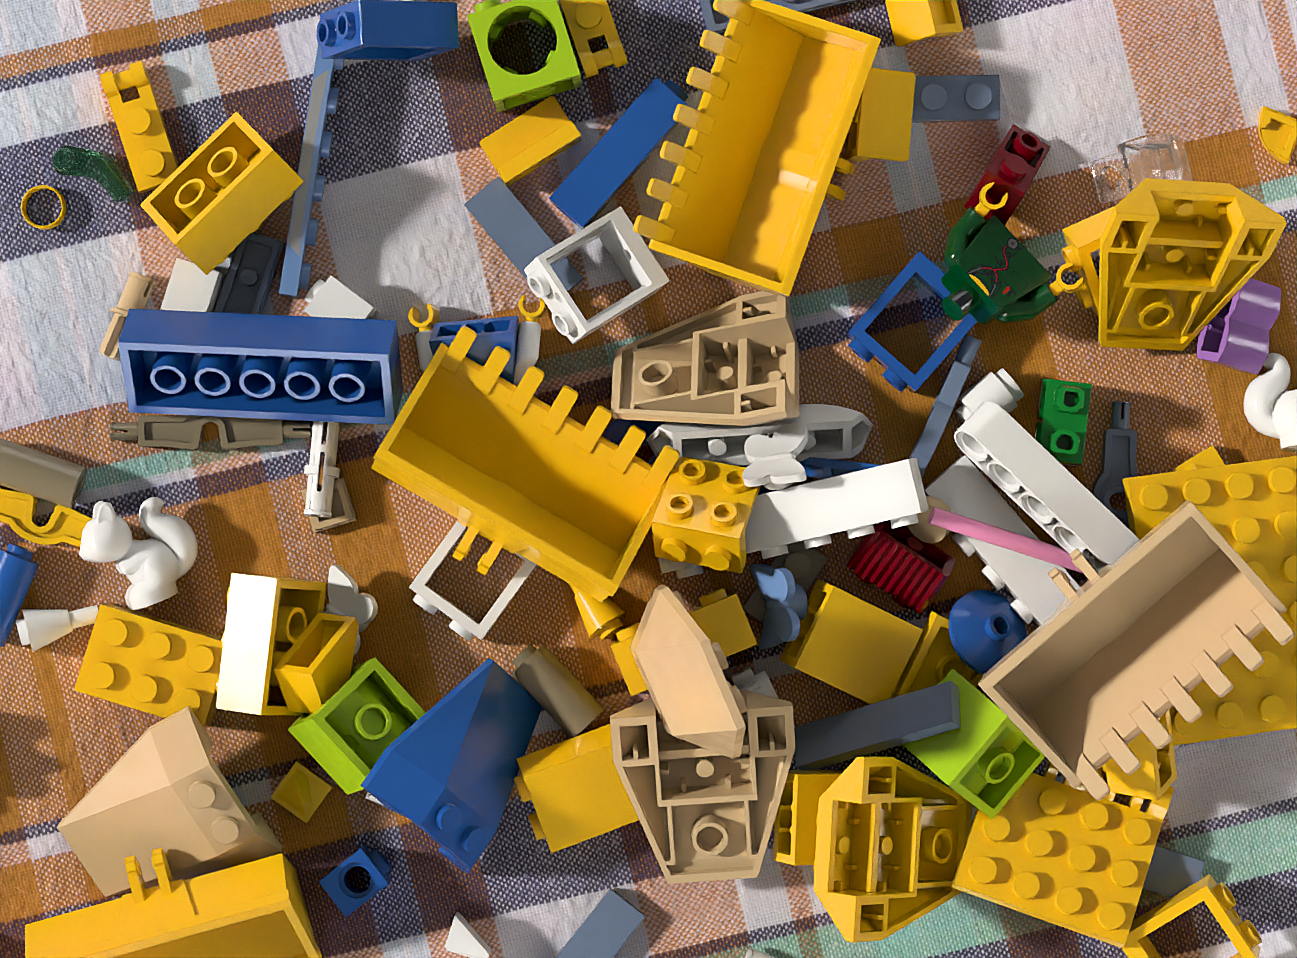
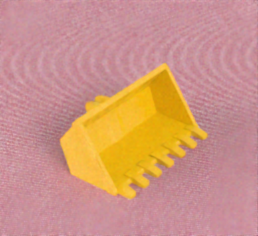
[633,0,881,296]
[371,326,680,602]
[25,847,322,958]

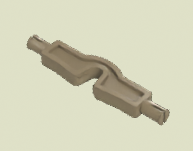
[110,415,312,450]

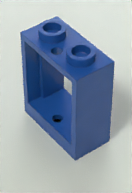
[317,0,459,61]
[846,251,977,393]

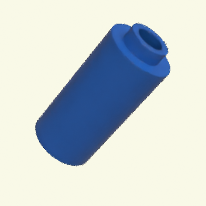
[0,543,39,647]

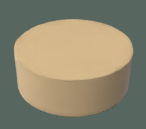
[908,496,951,543]

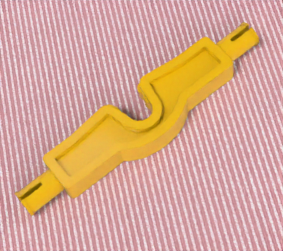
[0,488,140,547]

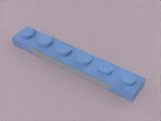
[279,43,345,299]

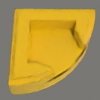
[1258,106,1297,165]

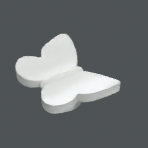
[742,421,808,490]
[323,565,378,655]

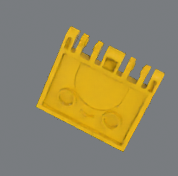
[951,759,1174,948]

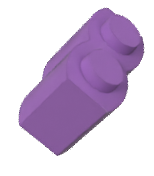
[1197,278,1281,374]

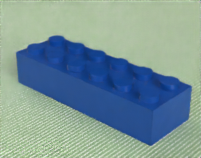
[118,309,403,425]

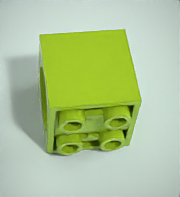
[467,0,582,113]
[287,657,426,795]
[902,669,1046,819]

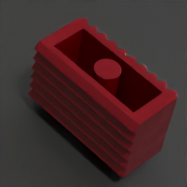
[847,520,956,614]

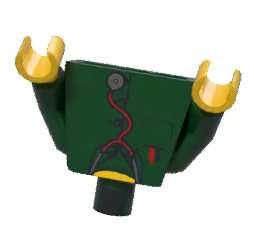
[941,182,1083,325]

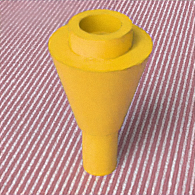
[568,583,626,641]

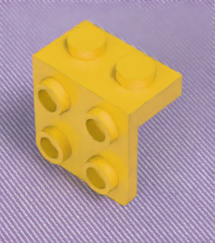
[652,456,761,573]

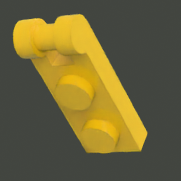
[559,0,628,78]
[99,60,179,193]

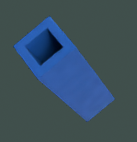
[549,77,688,230]

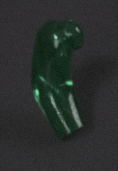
[52,145,134,203]

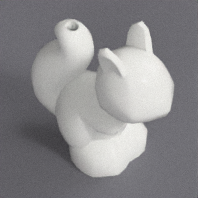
[1243,353,1297,453]
[79,497,198,610]

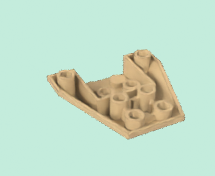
[630,584,747,759]

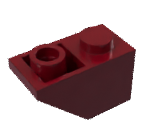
[964,124,1051,225]

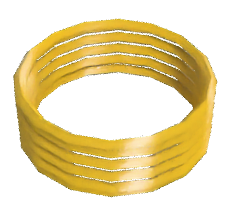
[21,185,67,230]

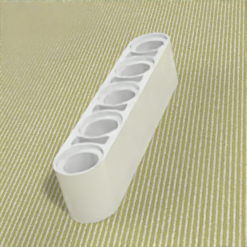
[954,401,1139,572]

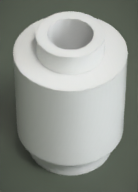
[955,368,1024,422]

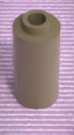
[0,438,87,509]
[511,644,605,738]

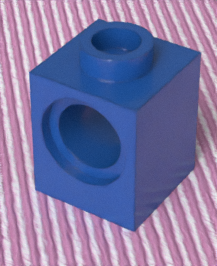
[319,845,392,917]

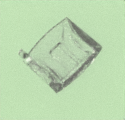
[1091,133,1192,204]

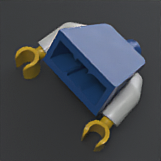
[408,294,547,386]

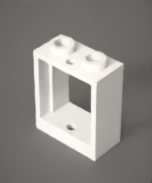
[524,206,670,344]
[409,520,537,641]

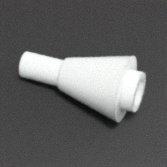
[16,605,98,652]

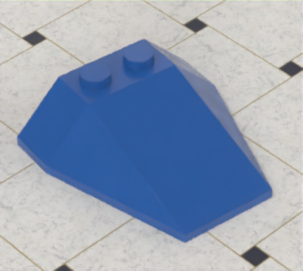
[360,658,542,874]

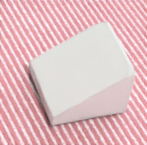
[445,912,491,958]

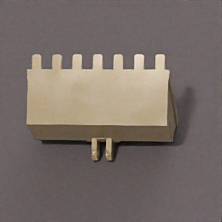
[978,499,1295,801]

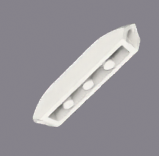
[646,404,873,466]

